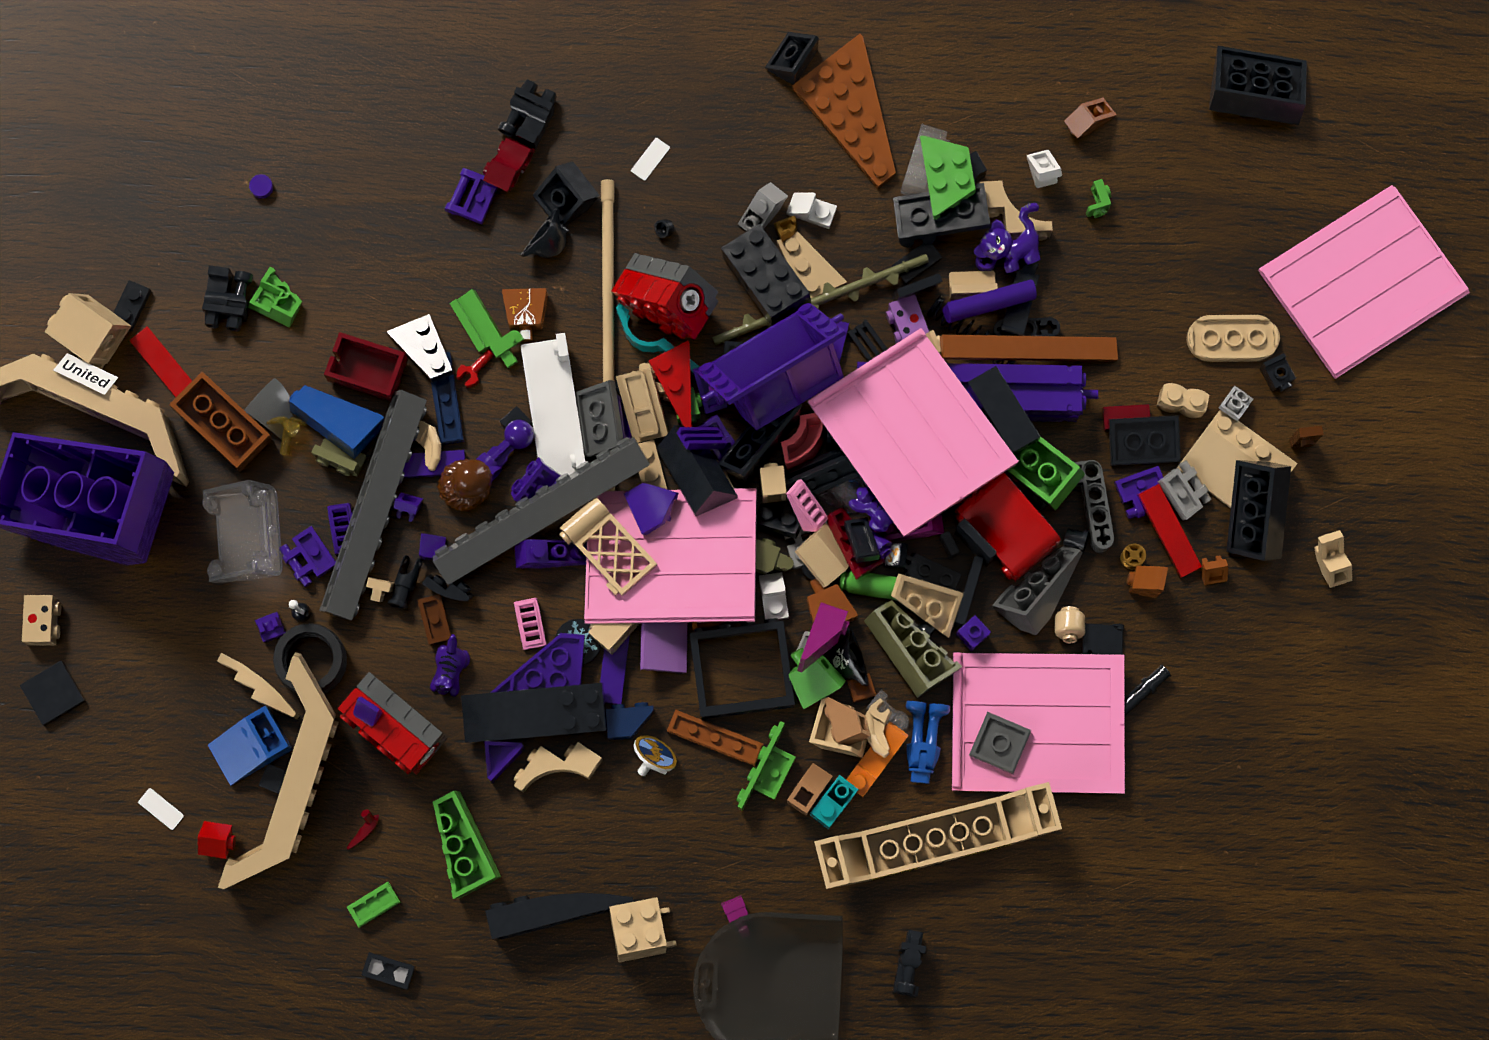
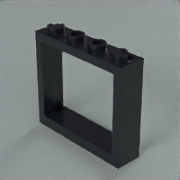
[690,618,795,720]

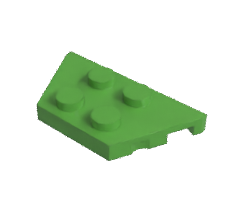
[920,136,976,219]

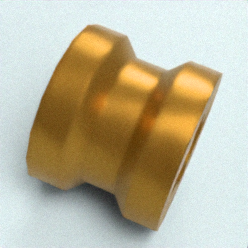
[1120,543,1146,570]

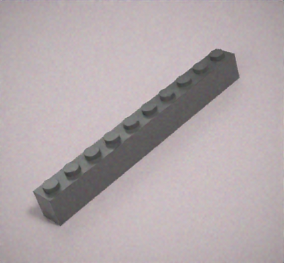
[319,390,427,620]
[433,437,650,585]

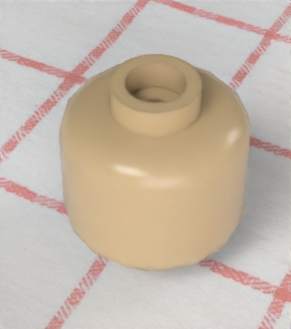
[1055,606,1085,643]

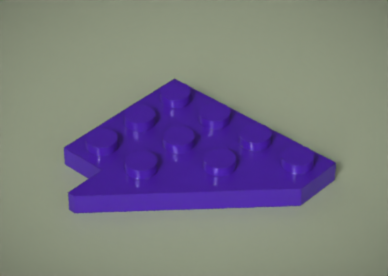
[490,633,585,693]

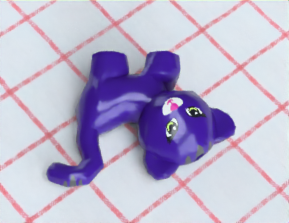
[974,203,1040,273]

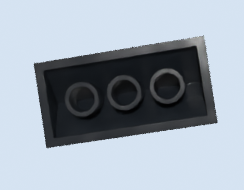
[657,425,738,517]

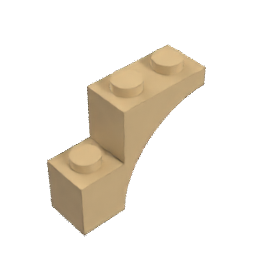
[979,181,1053,241]
[514,742,602,793]

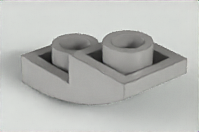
[1219,386,1253,422]

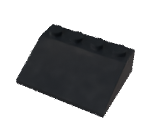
[1209,46,1307,125]

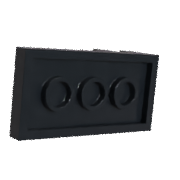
[893,183,991,248]

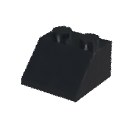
[533,161,600,227]

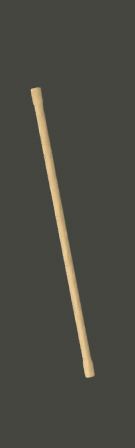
[601,179,615,491]

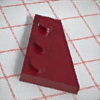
[826,507,885,580]

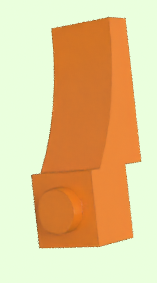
[846,721,909,797]

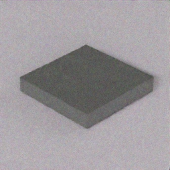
[969,711,1031,774]

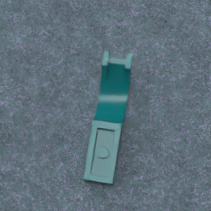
[616,303,700,379]

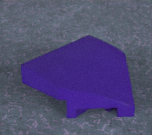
[624,483,679,535]

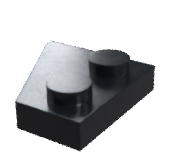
[756,500,809,539]

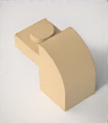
[1315,530,1352,588]

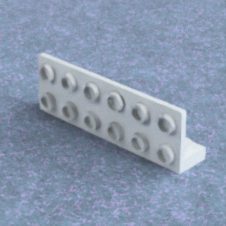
[521,333,586,475]

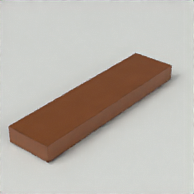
[667,710,763,766]

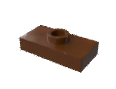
[1290,426,1324,448]
[417,594,451,646]

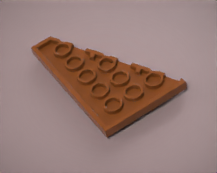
[792,34,896,189]

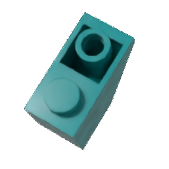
[810,775,859,830]

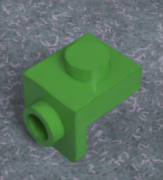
[1086,179,1111,218]
[676,387,702,424]

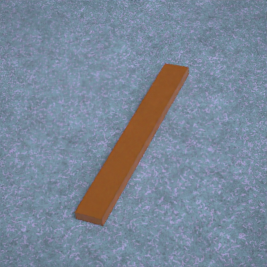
[940,335,1118,362]

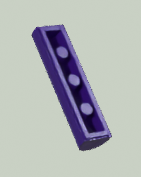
[942,280,1037,323]

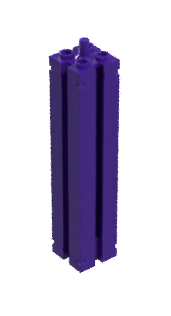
[857,362,1098,422]

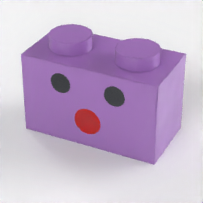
[886,294,929,344]

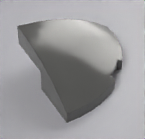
[244,378,293,441]

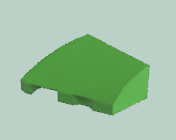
[248,267,302,328]

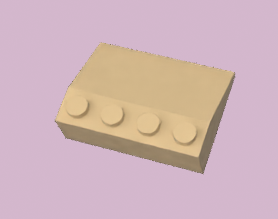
[1177,410,1297,508]

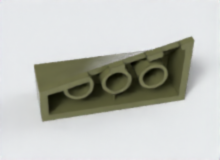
[864,600,963,698]

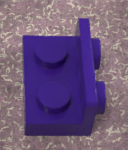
[511,457,562,502]

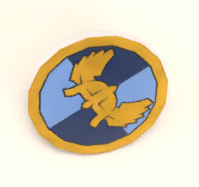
[634,735,677,776]

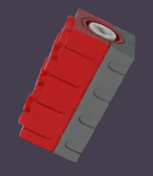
[611,253,719,339]
[338,672,448,775]

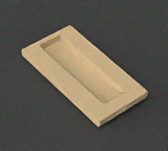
[616,368,669,443]

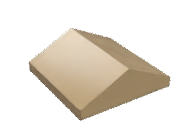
[795,522,849,588]

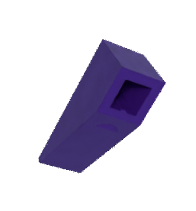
[515,539,587,568]

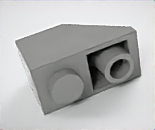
[738,182,788,231]

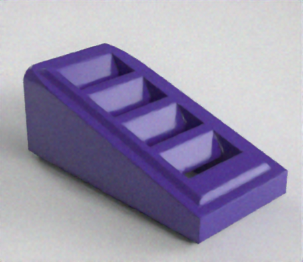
[327,503,353,555]

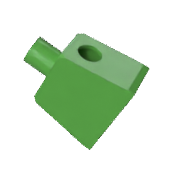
[789,648,845,709]

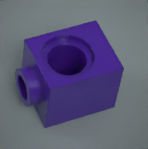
[956,615,991,652]

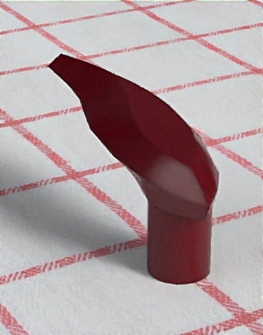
[346,809,379,850]

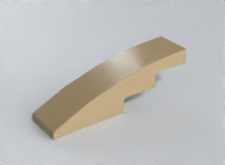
[217,653,299,720]

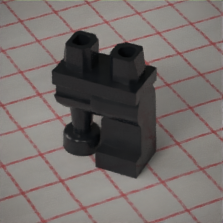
[498,79,557,149]
[202,265,253,332]
[892,930,926,997]

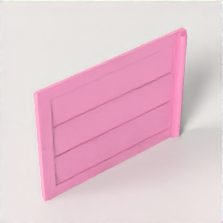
[1258,185,1470,379]
[808,328,1019,537]
[584,488,757,624]
[952,653,1125,794]

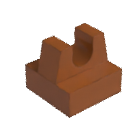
[1202,555,1228,585]

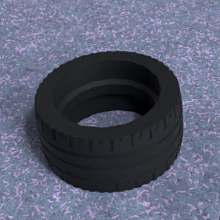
[273,623,347,694]

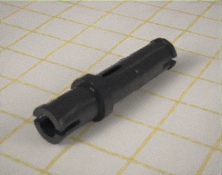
[1124,664,1172,717]

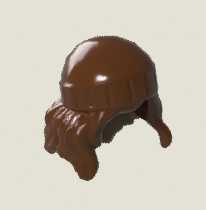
[437,459,492,512]

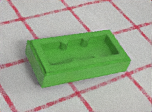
[347,882,401,928]

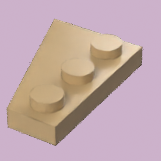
[777,231,847,298]
[891,573,964,638]

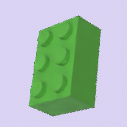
[1005,437,1085,510]

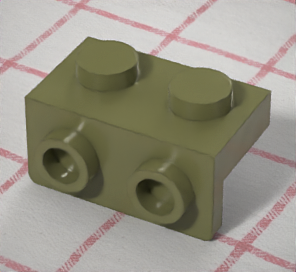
[311,438,367,477]

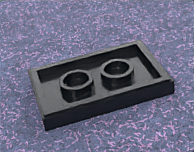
[1108,415,1181,466]

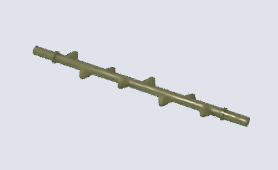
[712,254,929,346]

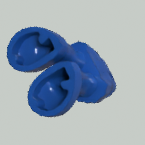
[906,701,950,784]

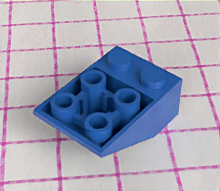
[208,705,293,786]

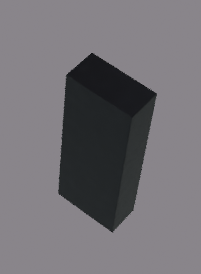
[967,366,1040,455]

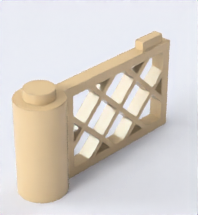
[559,497,657,596]

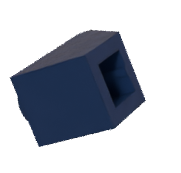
[606,702,654,741]

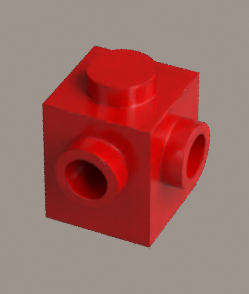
[198,821,236,859]

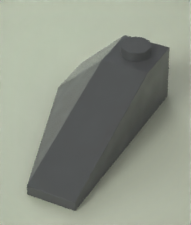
[992,545,1082,635]

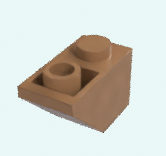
[824,697,871,746]
[787,763,833,816]

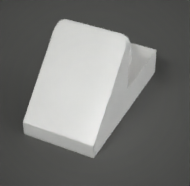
[1027,150,1062,188]
[786,193,837,229]
[759,572,789,620]

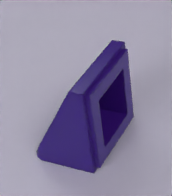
[419,533,446,560]
[353,697,382,727]

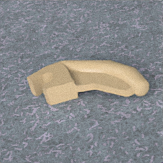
[416,421,441,471]
[865,698,892,758]

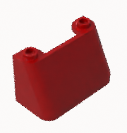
[955,473,1061,582]

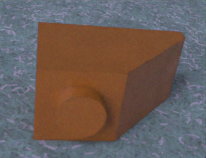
[1064,98,1117,139]
[1127,566,1168,598]

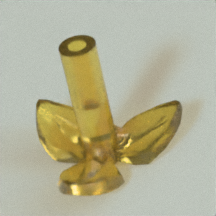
[266,416,307,455]

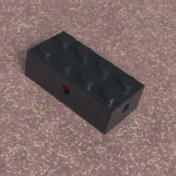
[721,224,811,326]

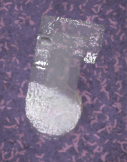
[865,690,909,731]

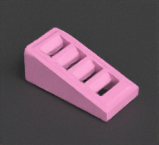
[786,479,828,532]
[514,598,546,650]

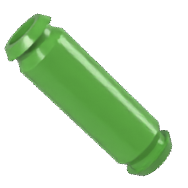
[839,571,897,601]

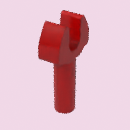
[456,349,494,388]

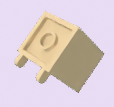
[45,293,131,369]
[609,897,677,962]

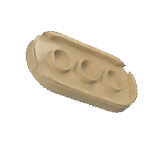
[1187,315,1280,362]

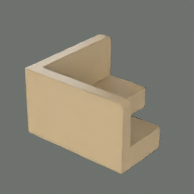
[809,697,867,758]

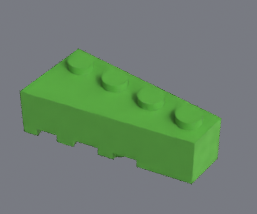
[433,791,501,899]

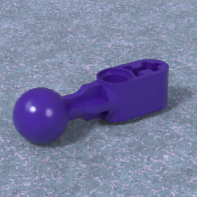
[476,420,534,482]

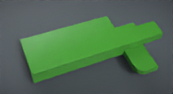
[450,289,524,368]

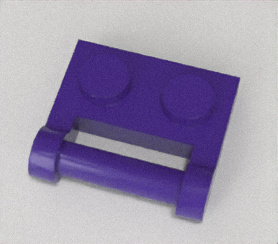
[444,168,498,224]

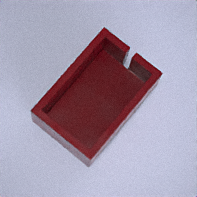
[324,332,408,401]

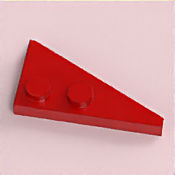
[648,341,692,427]

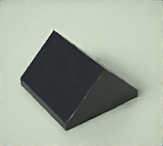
[765,32,819,85]

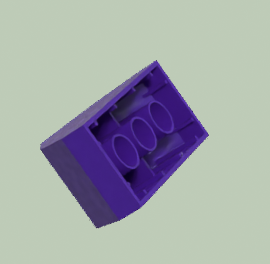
[0,432,175,566]

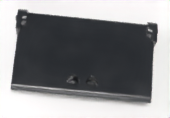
[1082,623,1124,655]

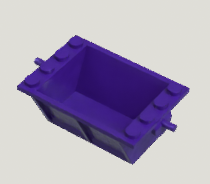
[696,303,846,431]

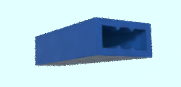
[289,385,384,459]

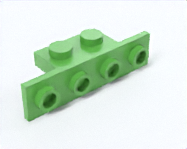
[736,721,796,811]

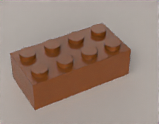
[169,372,272,472]

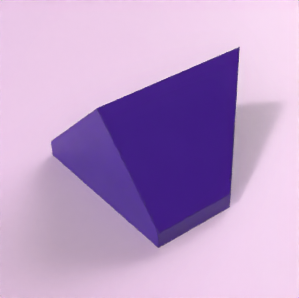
[484,741,526,783]

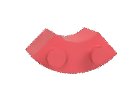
[781,413,826,470]

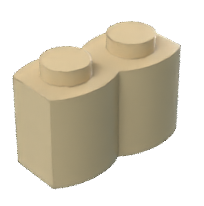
[1157,383,1210,418]

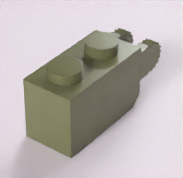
[756,538,794,575]

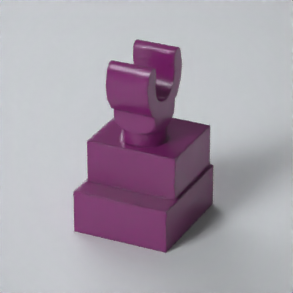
[721,895,751,938]

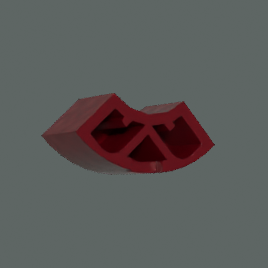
[483,138,536,192]

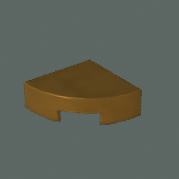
[774,216,798,242]

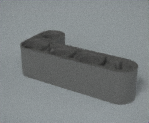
[1074,460,1114,553]

